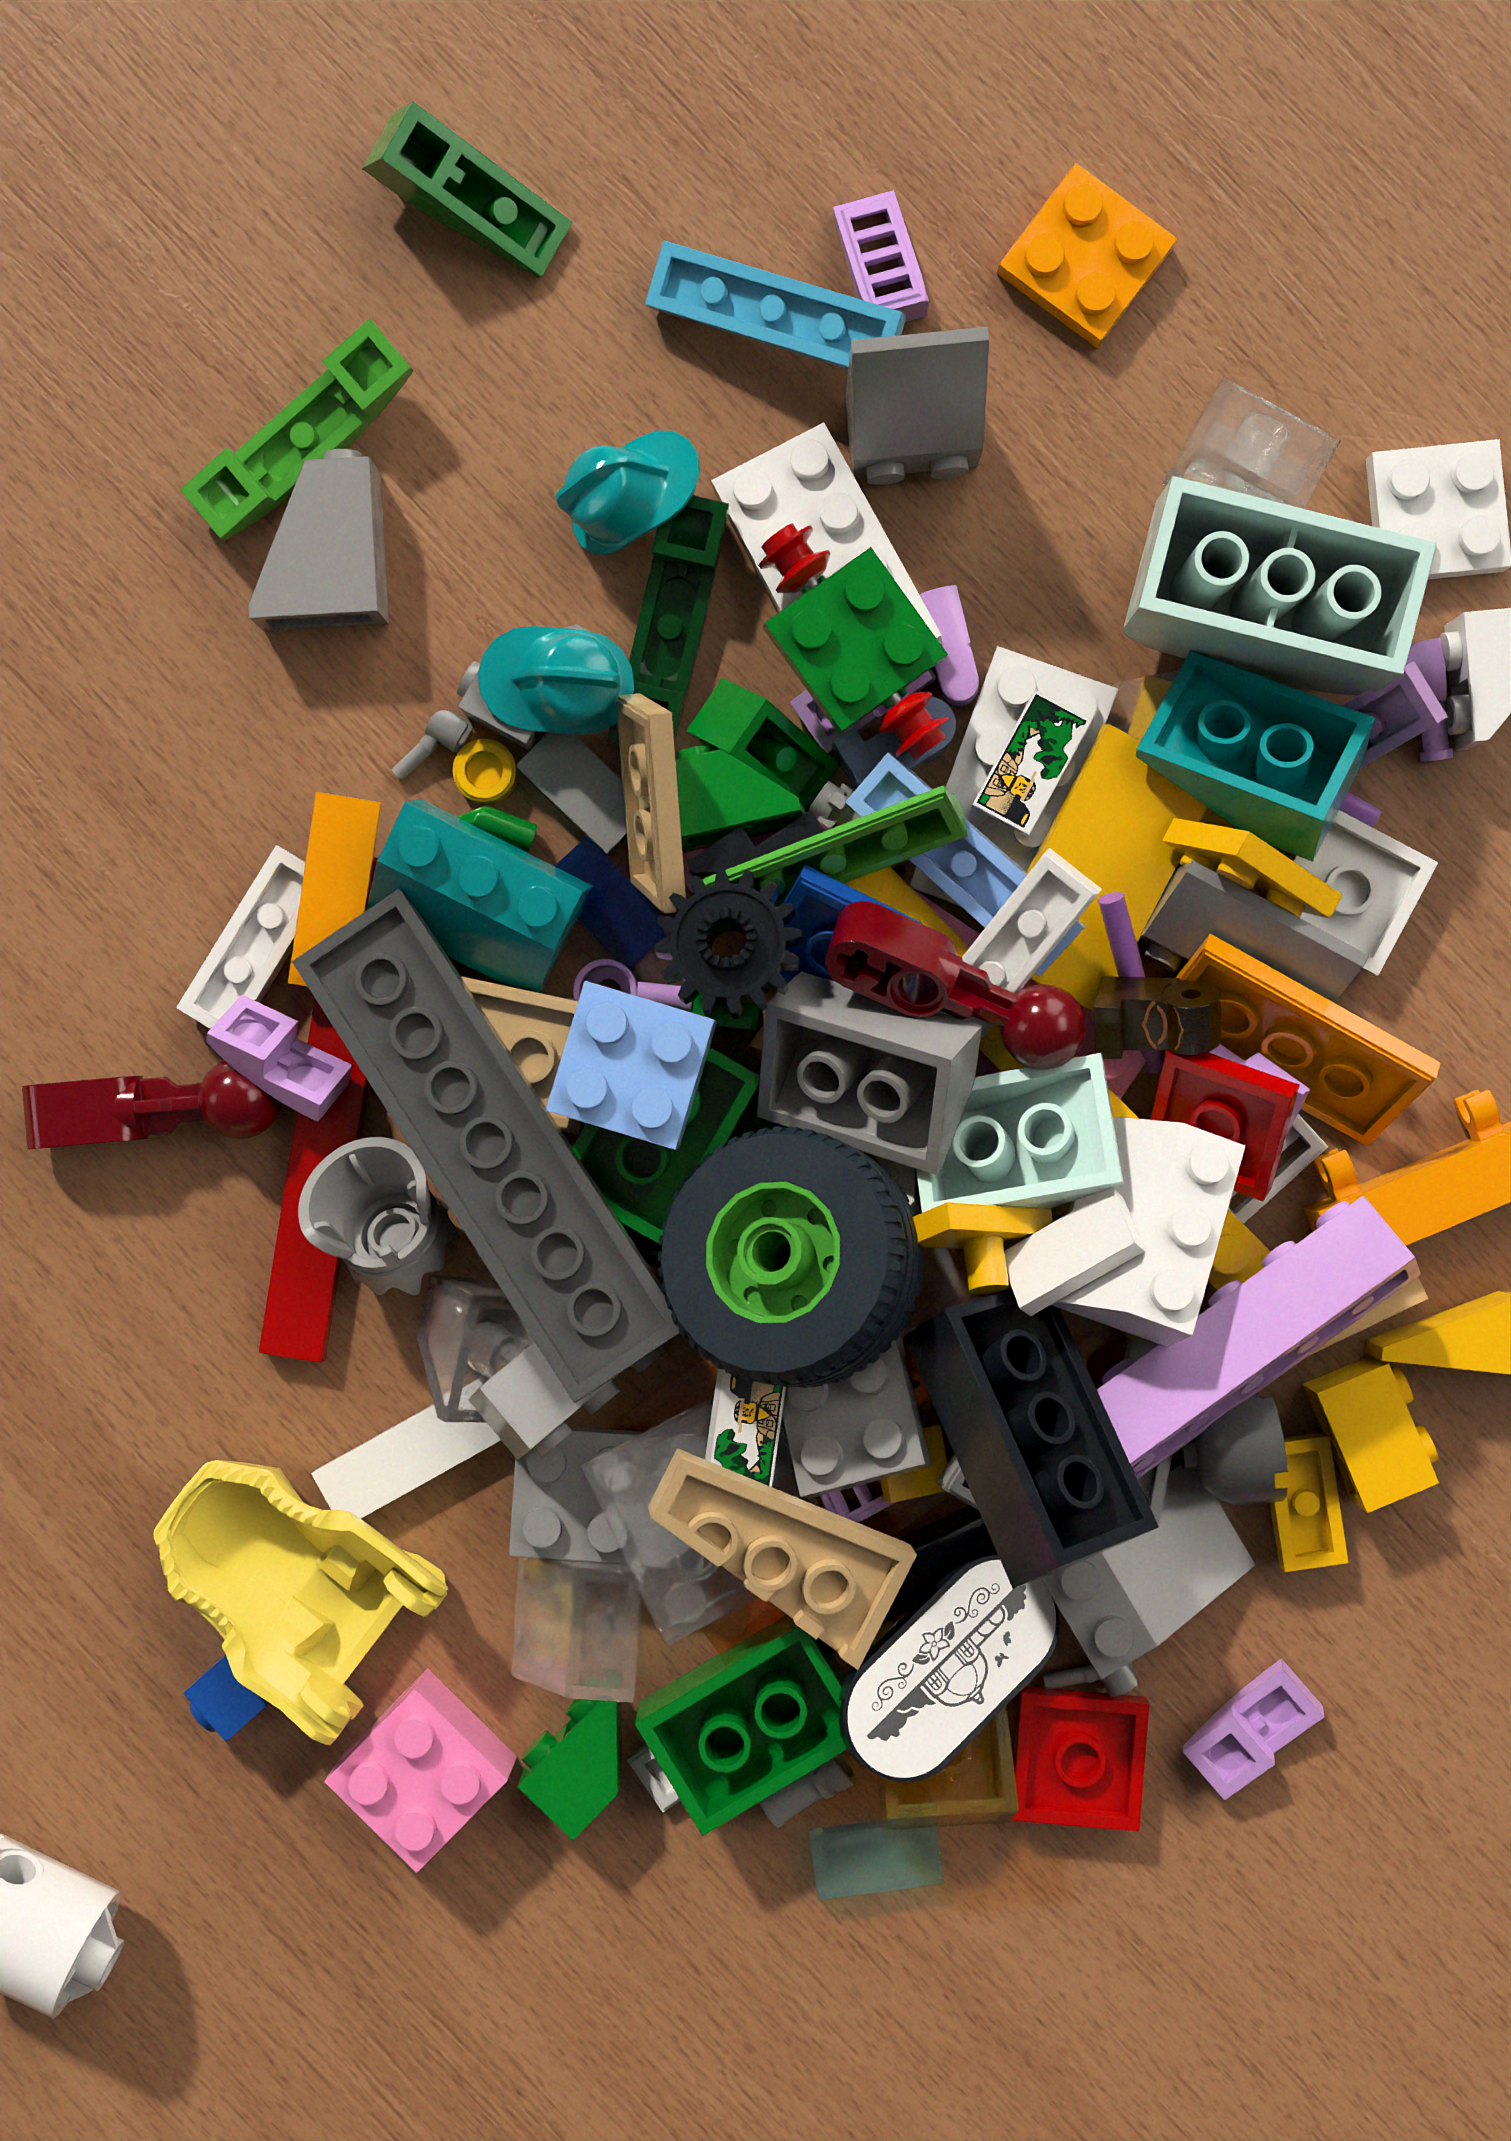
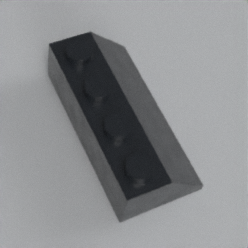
[904,1289,1159,1589]

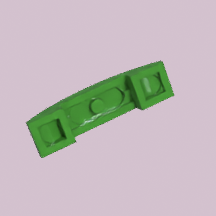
[180,318,414,541]

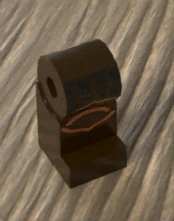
[1093,976,1221,1059]

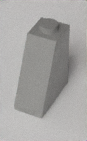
[248,449,389,631]

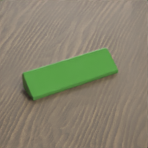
[701,785,968,907]

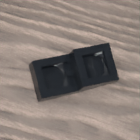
[686,811,824,879]

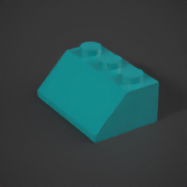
[366,799,593,993]

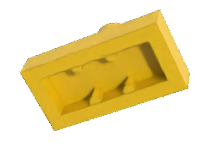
[912,1202,1053,1294]

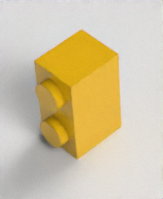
[1301,1356,1439,1513]

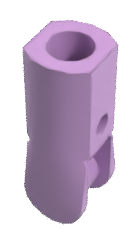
[919,585,979,707]

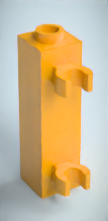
[1303,1089,1511,1246]

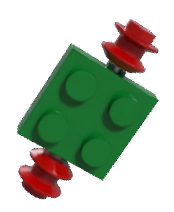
[758,523,950,761]

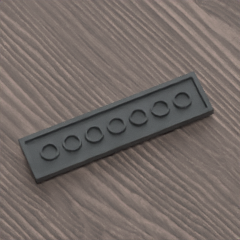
[292,888,680,1403]

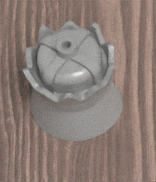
[298,1137,460,1295]

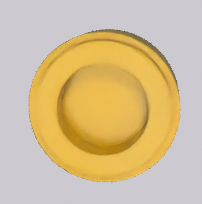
[453,739,518,805]

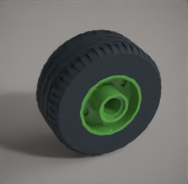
[658,1127,924,1388]

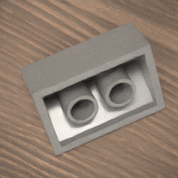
[1138,860,1370,1003]
[757,972,982,1175]

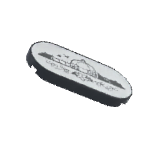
[838,1555,1060,1782]

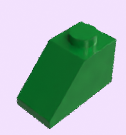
[686,678,841,813]
[675,746,806,853]

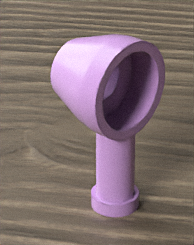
[1406,638,1453,762]
[573,959,694,1013]

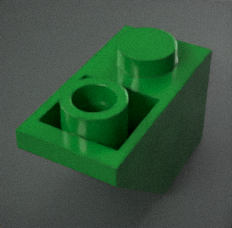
[517,1677,623,1841]

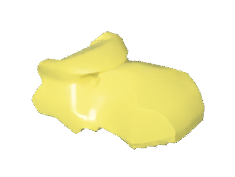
[153,1460,448,1746]

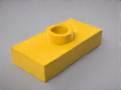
[1270,1432,1349,1572]

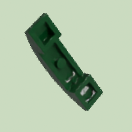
[607,495,729,745]

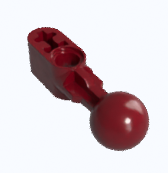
[825,901,1086,1070]
[22,1061,282,1150]

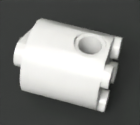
[0,1833,124,2019]

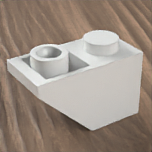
[1439,608,1511,751]

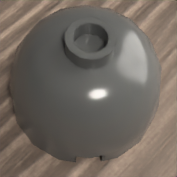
[1177,1393,1288,1505]

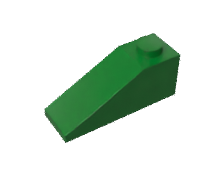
[362,101,572,278]

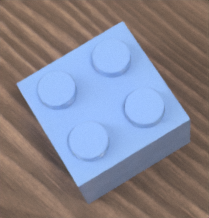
[546,981,717,1150]

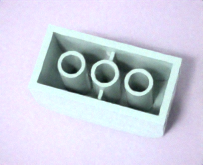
[1123,476,1437,695]

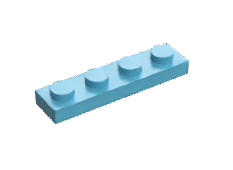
[645,240,907,369]

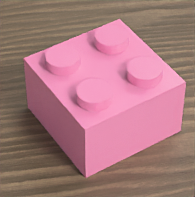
[324,1668,517,1873]

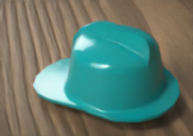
[555,430,700,555]
[478,626,635,735]

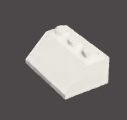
[1051,1117,1245,1347]

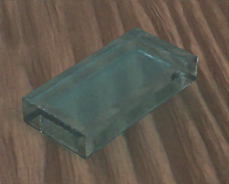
[809,1813,944,1900]

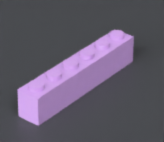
[1097,1195,1421,1479]

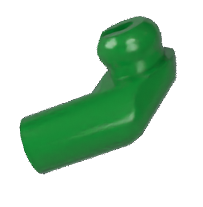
[456,806,537,852]

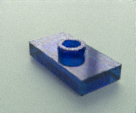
[555,836,669,971]

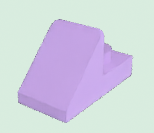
[1342,661,1448,769]

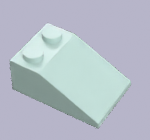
[916,1053,1124,1213]

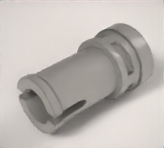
[759,1752,856,1828]

